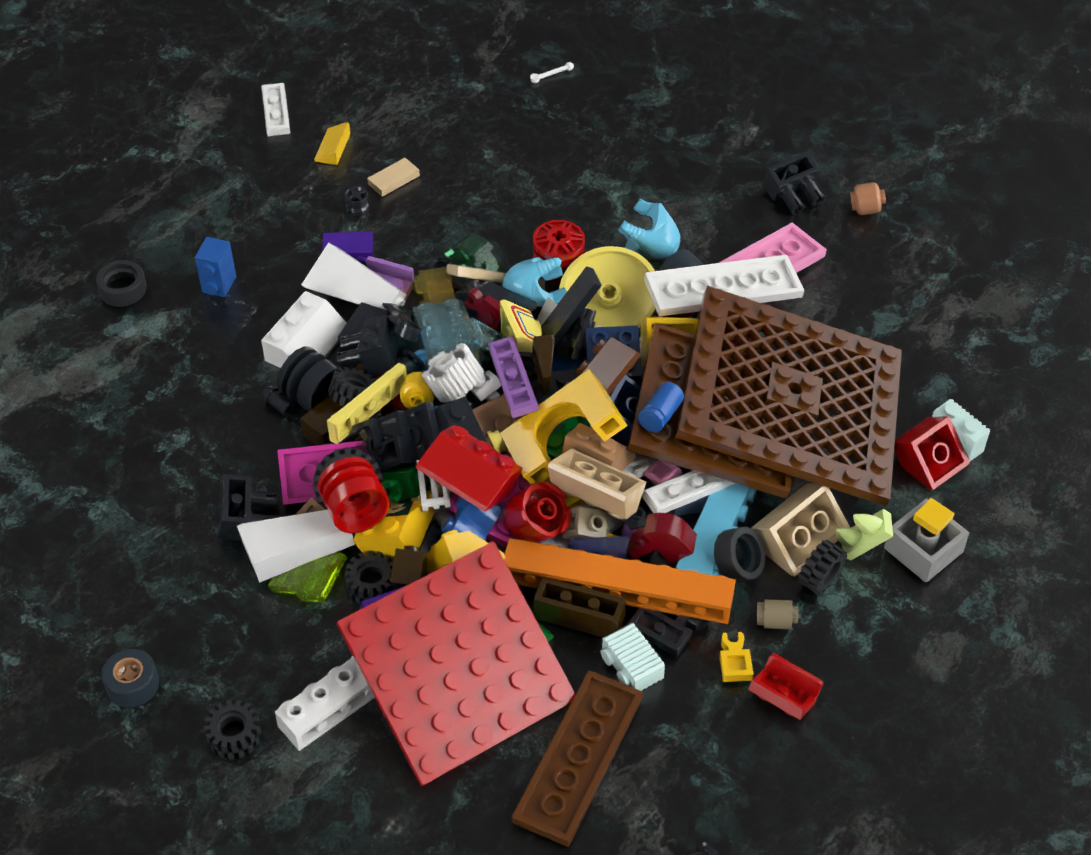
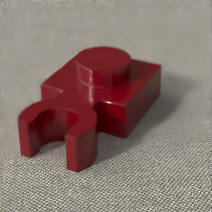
[464,288,501,332]

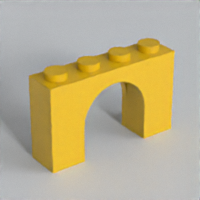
[500,369,628,485]

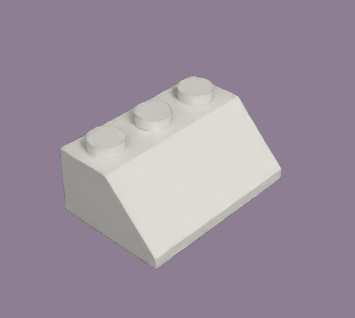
[261,291,347,368]

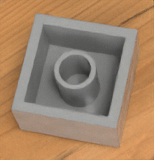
[884,498,969,583]

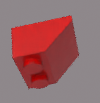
[894,416,970,490]

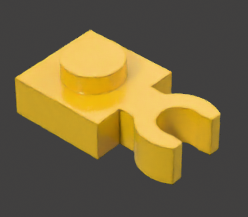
[720,632,753,682]

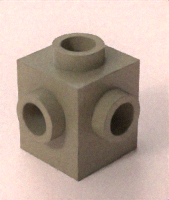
[562,504,608,547]

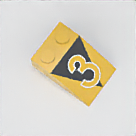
[353,490,442,560]

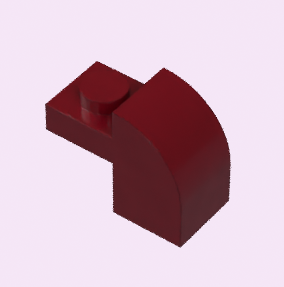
[628,513,697,564]

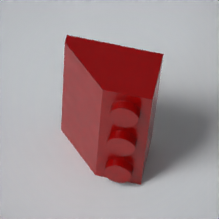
[415,425,523,512]

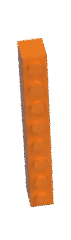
[504,538,736,624]

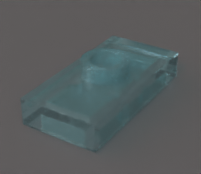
[465,318,507,352]

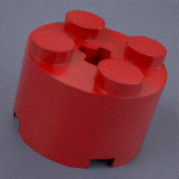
[504,482,571,544]

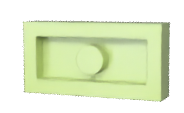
[836,509,893,560]

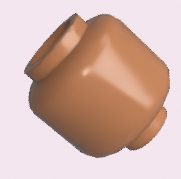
[850,182,886,215]

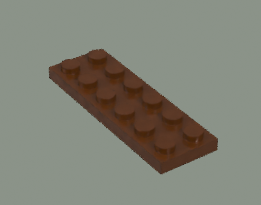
[512,670,643,847]

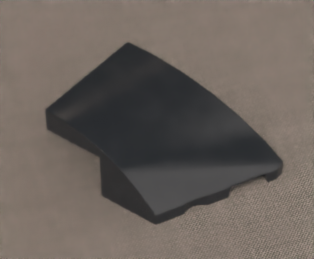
[352,402,440,471]

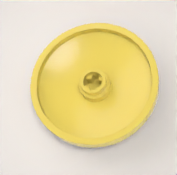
[559,246,657,332]

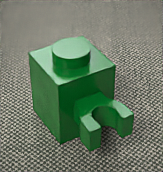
[381,464,430,503]

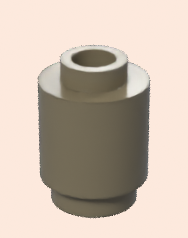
[757,599,798,629]

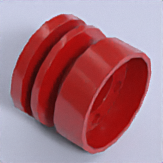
[533,220,585,286]
[317,457,390,534]

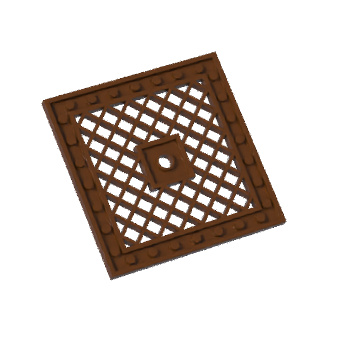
[675,285,902,506]

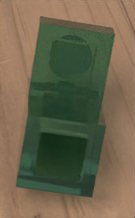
[445,234,505,282]

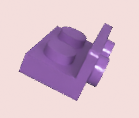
[366,256,415,302]

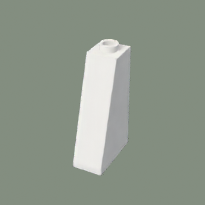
[301,243,407,315]
[237,510,355,582]

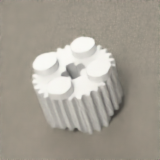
[421,343,486,403]

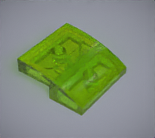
[268,551,347,602]

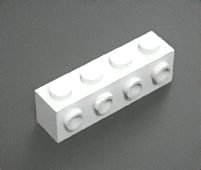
[275,656,374,751]

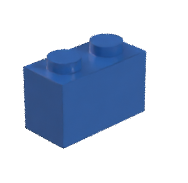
[195,237,236,297]

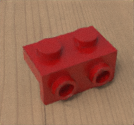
[748,653,823,720]

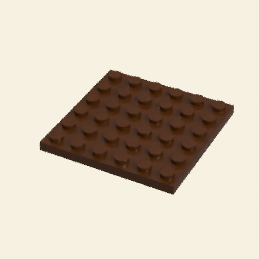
[627,323,799,498]

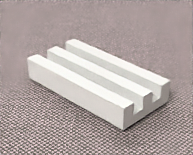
[417,460,451,511]

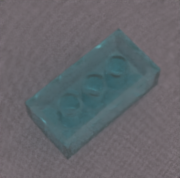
[413,299,482,370]

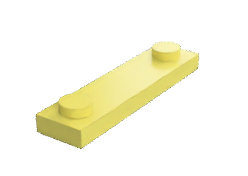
[327,363,407,444]

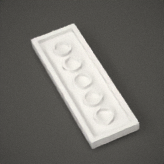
[644,255,804,317]

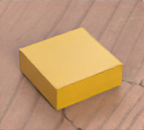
[913,498,954,536]

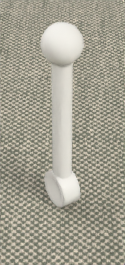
[530,62,574,83]

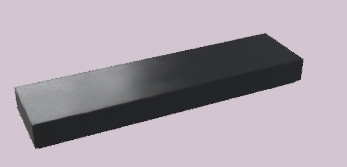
[541,266,602,348]

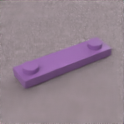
[487,336,539,418]

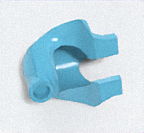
[618,199,680,261]
[502,257,567,307]

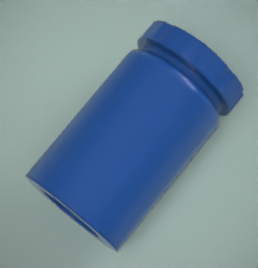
[638,382,684,433]

